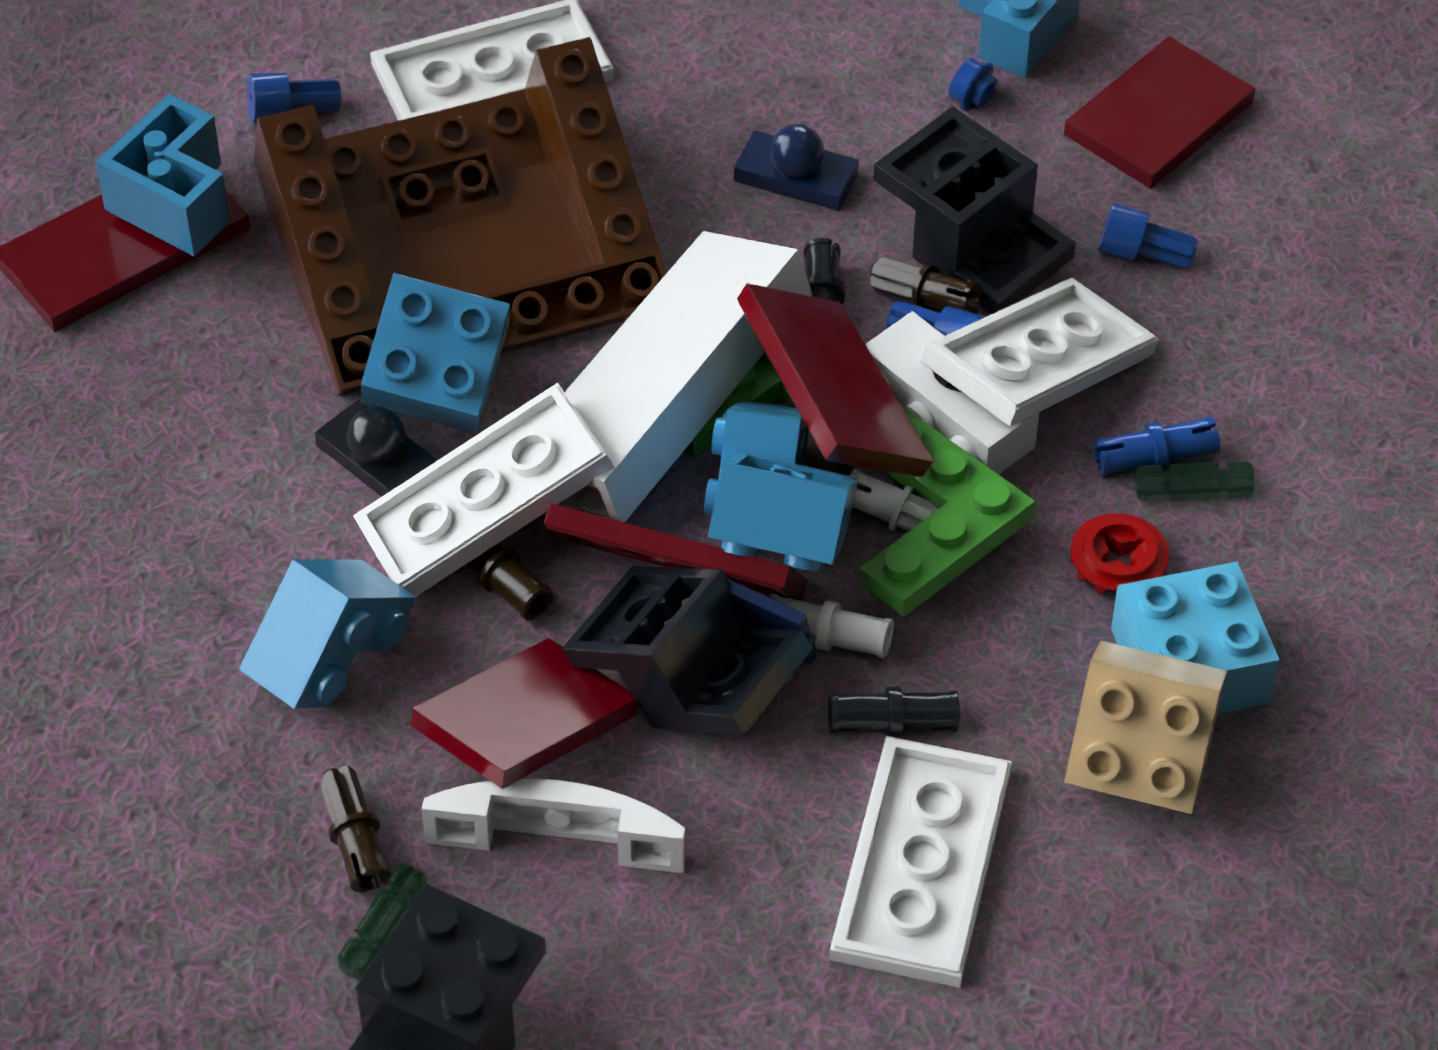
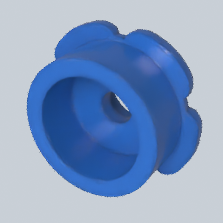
[948,58,998,110]

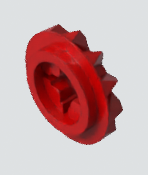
[1070,513,1169,595]

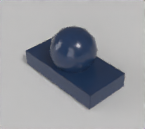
[734,124,859,211]

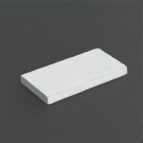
[370,0,614,121]
[920,278,1159,426]
[353,383,614,596]
[829,736,1012,988]

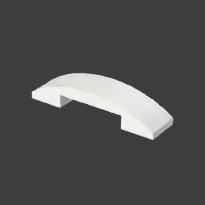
[422,779,685,873]

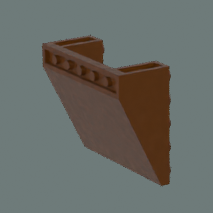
[254,36,667,396]

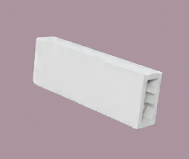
[558,231,812,523]

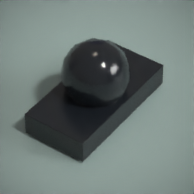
[314,399,438,497]

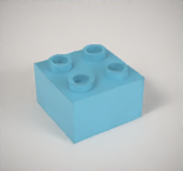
[1111,562,1280,714]

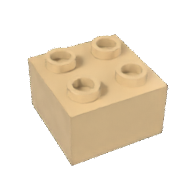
[1064,640,1227,814]

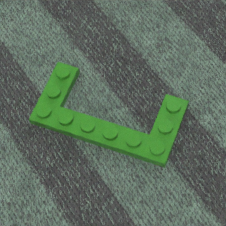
[685,352,1036,617]

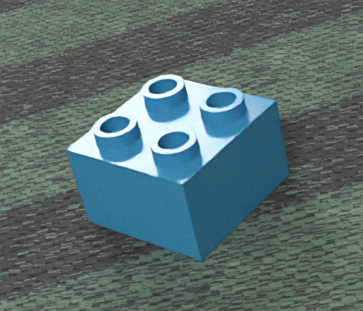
[361,273,510,433]
[708,451,858,571]

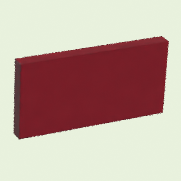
[0,192,251,332]
[737,283,934,477]
[544,503,808,600]

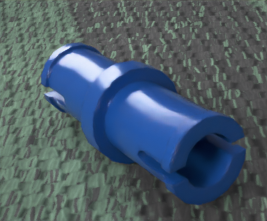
[1093,416,1220,477]

